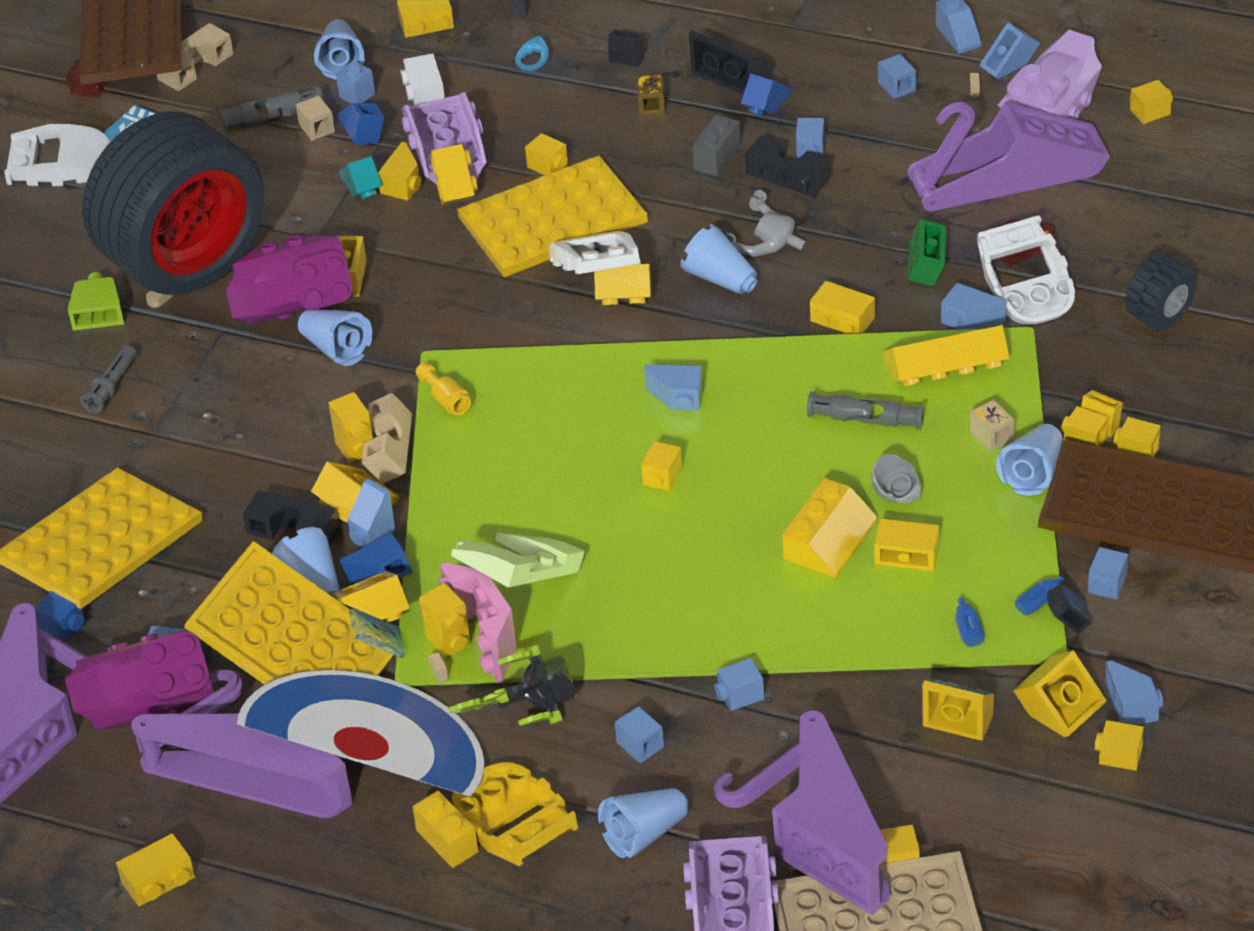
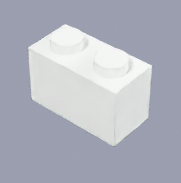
[400,53,445,105]

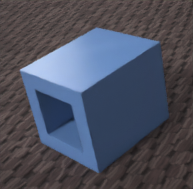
[878,54,916,99]
[336,61,375,103]
[796,118,825,158]
[1088,547,1128,600]
[714,658,764,711]
[615,706,664,763]

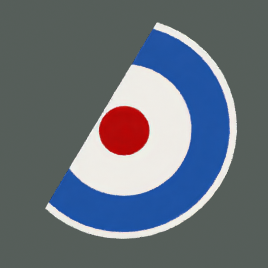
[237,670,484,796]

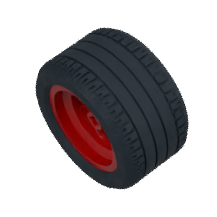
[82,111,264,295]

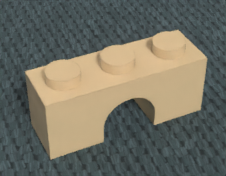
[157,23,233,91]
[362,393,412,484]

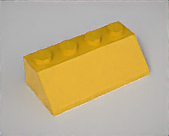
[882,325,1009,386]

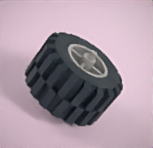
[1125,253,1197,331]

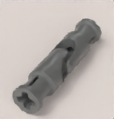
[219,85,324,131]
[807,391,925,430]

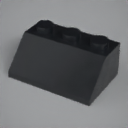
[689,30,771,95]

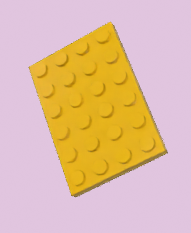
[457,156,648,277]
[0,467,202,609]
[184,541,401,685]

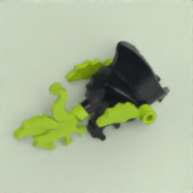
[448,645,574,726]

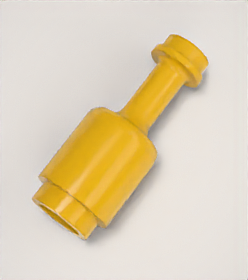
[416,363,471,416]

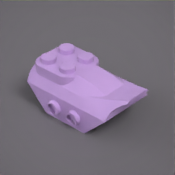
[998,30,1102,120]
[401,92,487,184]
[683,836,778,931]

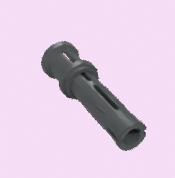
[80,345,137,413]

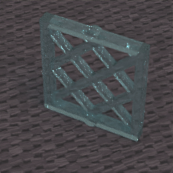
[349,608,406,658]

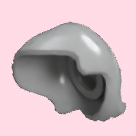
[871,454,921,504]

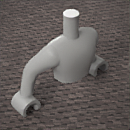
[725,190,806,257]

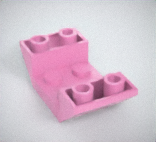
[438,563,517,683]

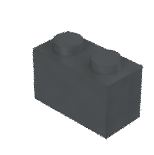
[692,115,741,177]

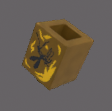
[636,74,665,115]

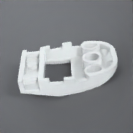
[4,124,110,186]
[977,215,1075,324]
[549,231,640,274]

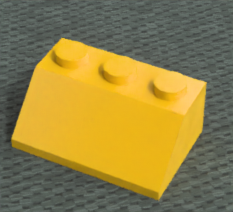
[782,478,877,578]

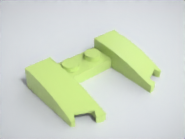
[451,533,585,587]

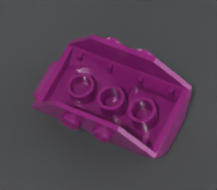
[226,235,353,325]
[65,629,214,730]

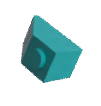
[339,156,382,199]

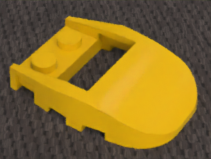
[452,762,578,866]

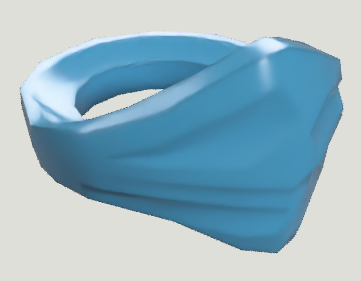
[515,36,549,71]

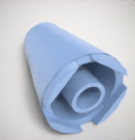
[314,19,365,80]
[680,224,757,294]
[298,309,372,366]
[996,424,1063,496]
[272,527,340,597]
[598,788,689,858]

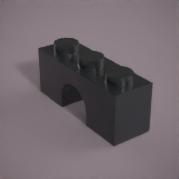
[745,135,830,197]
[243,490,340,546]

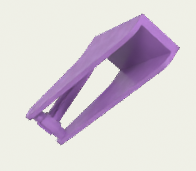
[907,102,1110,211]
[0,603,111,804]
[131,670,353,818]
[714,711,890,915]

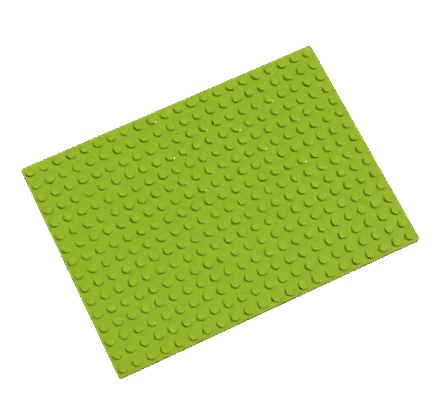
[395,327,1067,686]

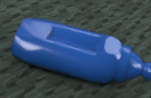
[1014,576,1064,615]
[955,597,985,647]

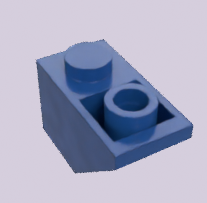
[338,103,384,145]
[339,532,413,584]

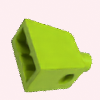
[68,272,124,331]

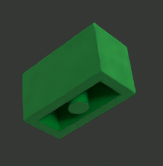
[908,219,946,287]

